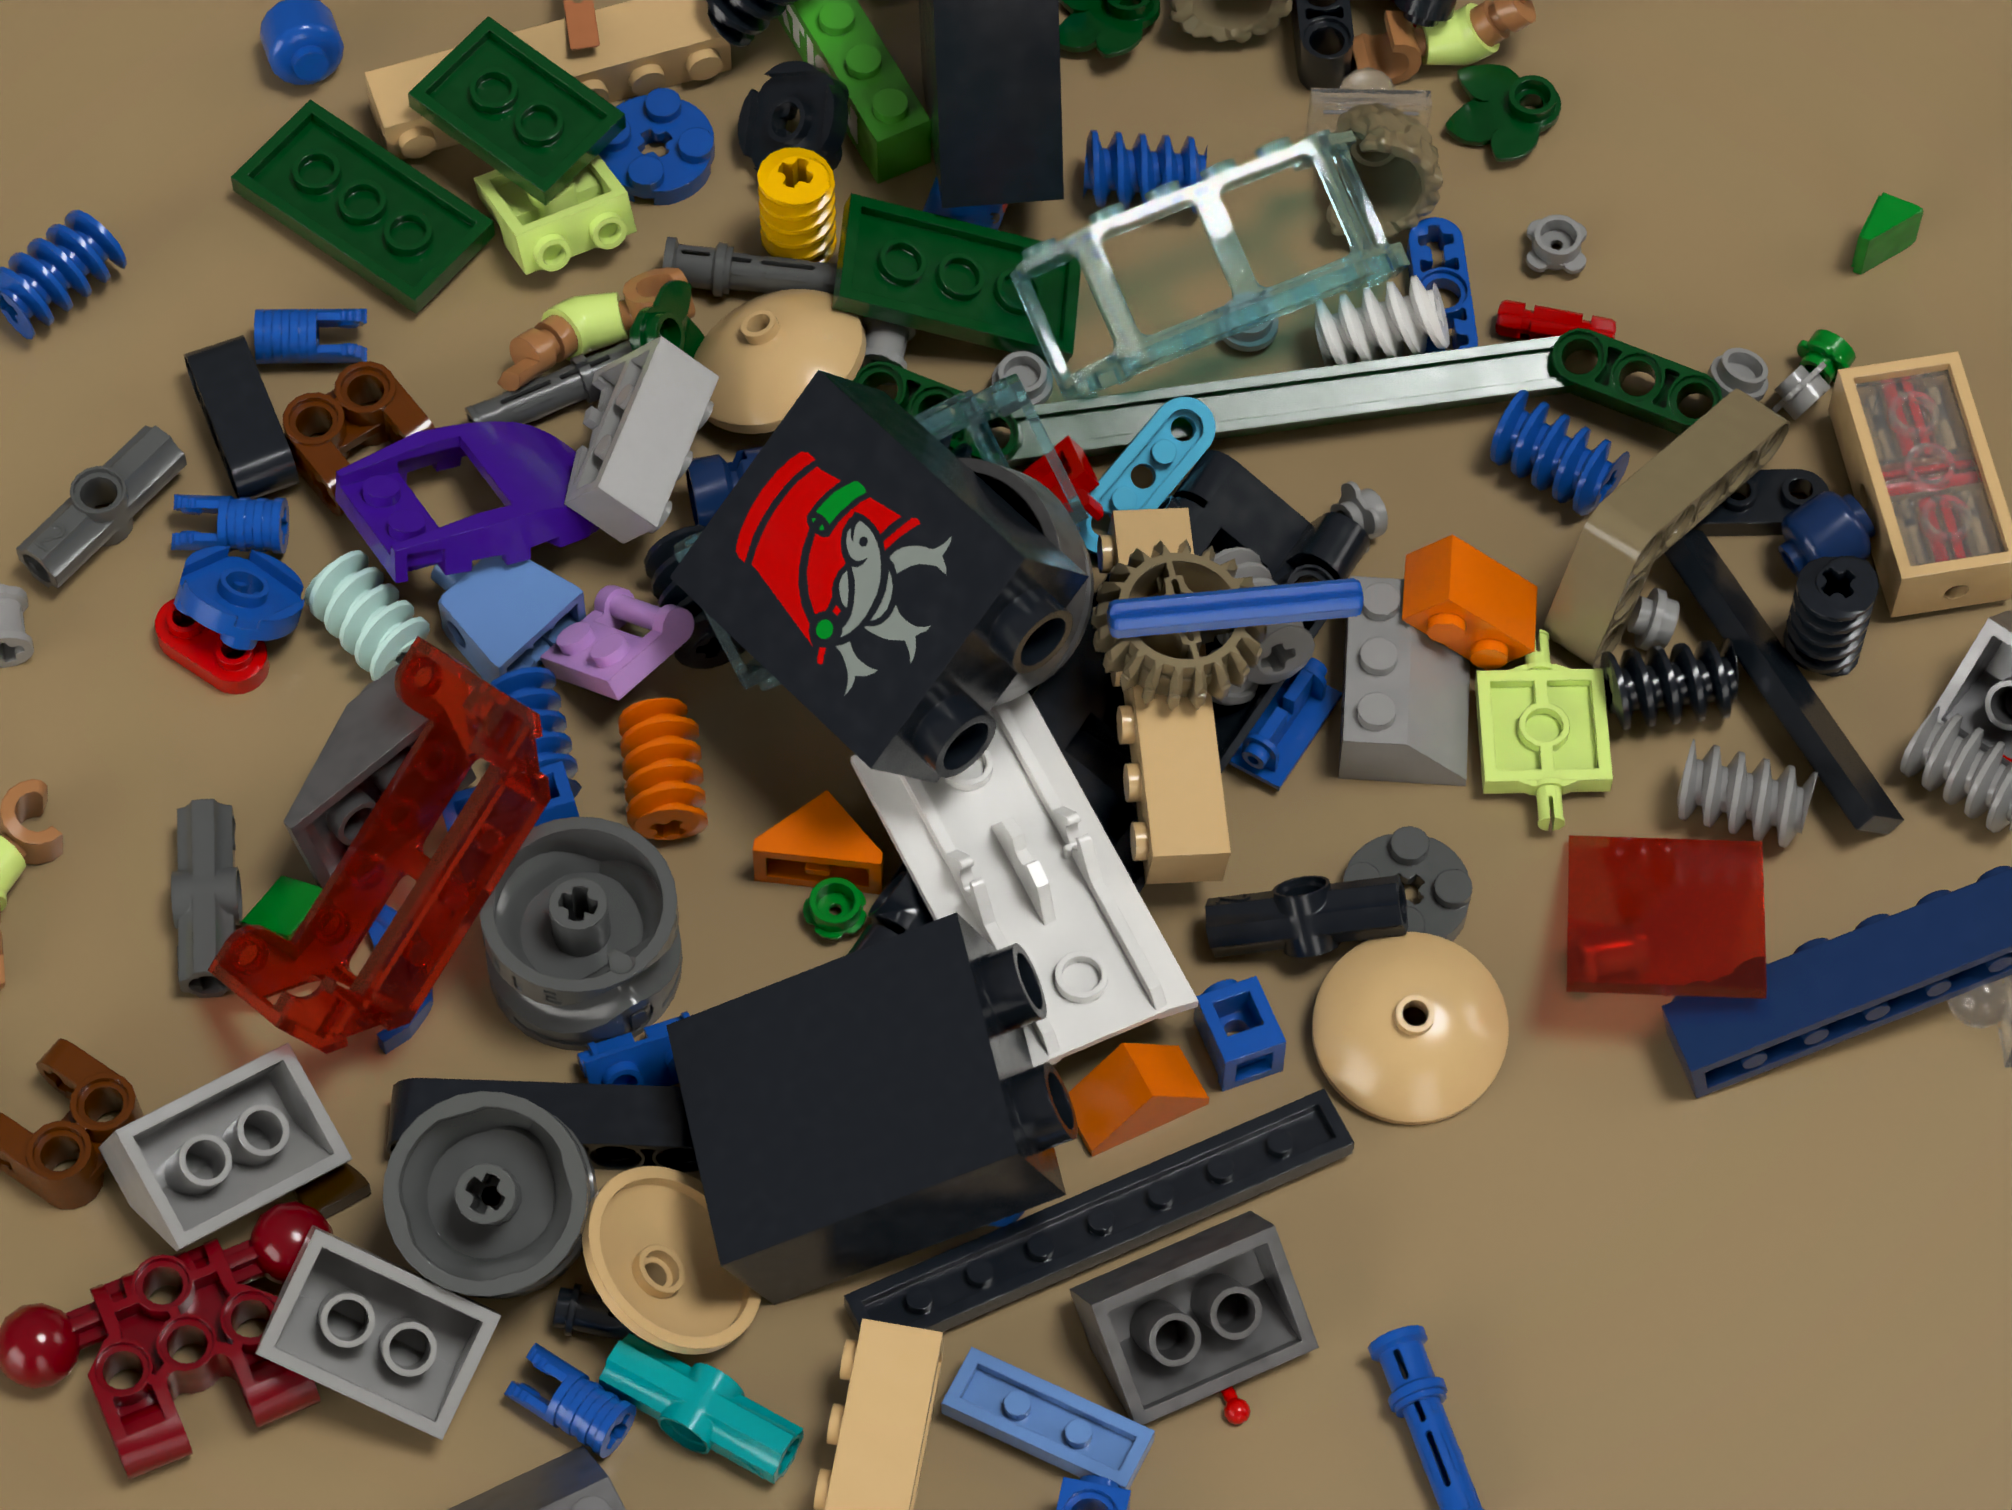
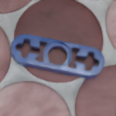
[1406,217,1478,353]

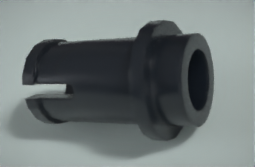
[553,1283,635,1340]

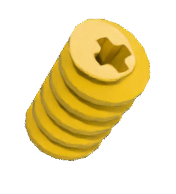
[757,147,837,263]

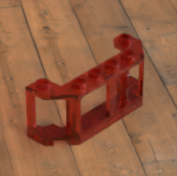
[208,636,551,1054]

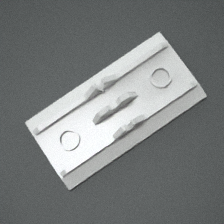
[851,692,1198,1067]

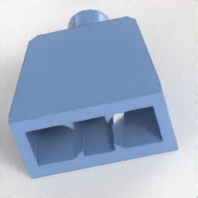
[431,555,586,685]

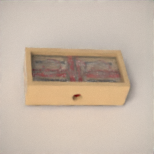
[1828,351,2012,618]

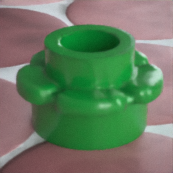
[1797,329,1856,384]
[803,877,867,940]

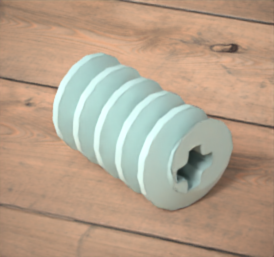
[304,550,433,681]

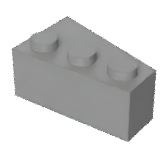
[564,336,719,544]

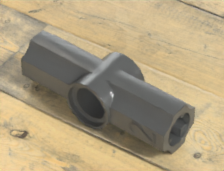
[16,425,187,588]
[171,799,243,998]

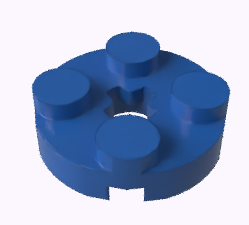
[599,88,715,205]
[174,545,305,650]

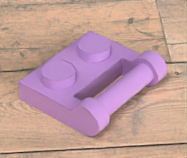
[540,585,694,701]

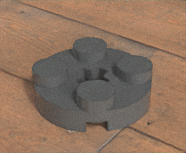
[1343,826,1473,942]

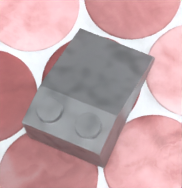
[283,665,477,897]

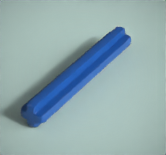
[1107,578,1364,639]

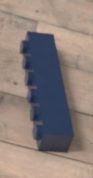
[1662,866,2012,1099]

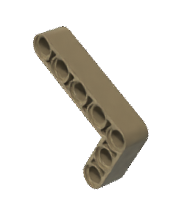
[1542,388,1790,668]

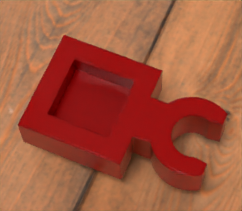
[1022,435,1104,523]

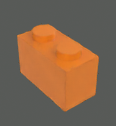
[1402,534,1538,670]

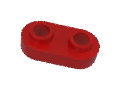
[155,598,270,695]

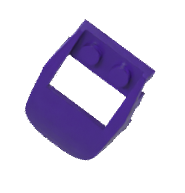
[335,421,600,583]

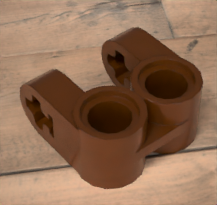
[283,361,435,517]
[0,1038,144,1209]

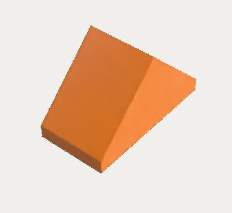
[753,790,884,894]
[1068,1042,1209,1157]

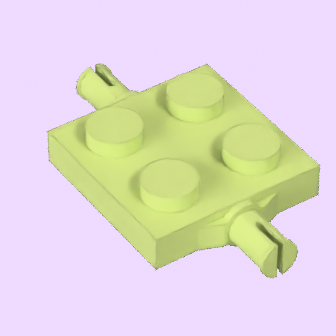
[1475,629,1613,831]

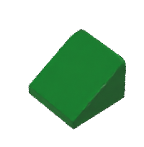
[1851,192,1924,275]
[241,875,333,959]

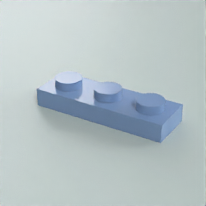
[941,1347,1155,1490]

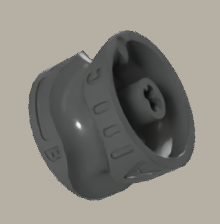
[479,816,683,1051]
[383,1091,598,1299]

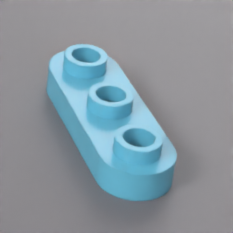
[1075,397,1216,555]

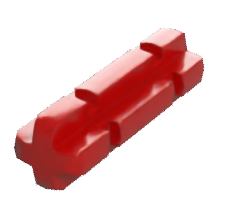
[1495,300,1616,352]

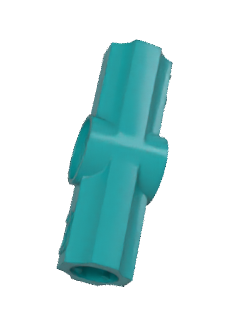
[599,1333,804,1484]

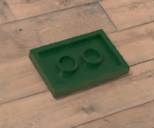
[408,16,626,206]

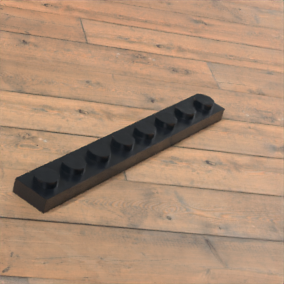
[844,1089,1354,1335]

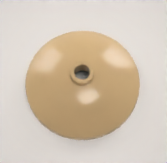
[693,289,866,434]
[1312,932,1509,1125]
[582,1166,761,1355]

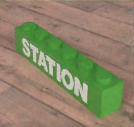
[777,0,931,184]

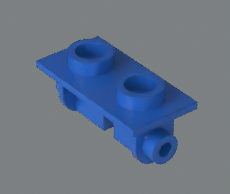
[1228,657,1342,790]
[577,1011,690,1086]

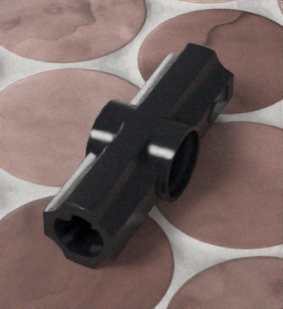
[1205,875,1409,958]

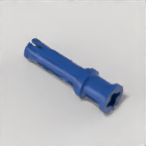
[1368,1325,1485,1510]

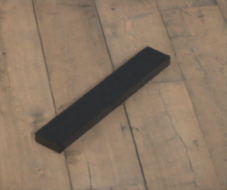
[1664,529,1904,834]

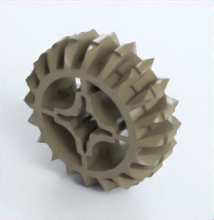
[1091,539,1267,711]

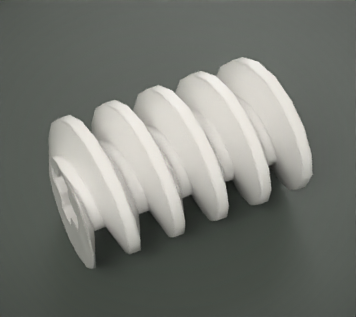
[1315,275,1450,366]

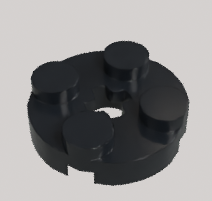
[738,61,849,172]

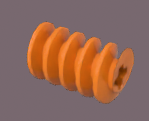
[618,698,708,840]

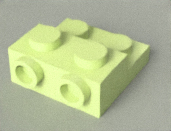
[474,154,637,275]

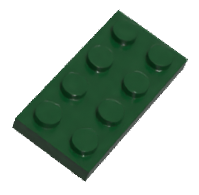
[231,99,495,314]
[832,193,1083,366]

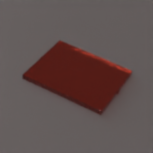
[1566,835,1767,999]

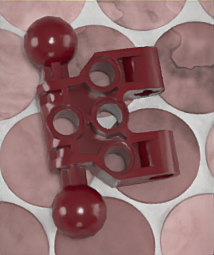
[0,1201,333,1480]

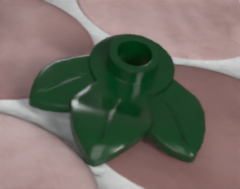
[1059,0,1161,59]
[1445,64,1561,162]
[629,280,705,358]

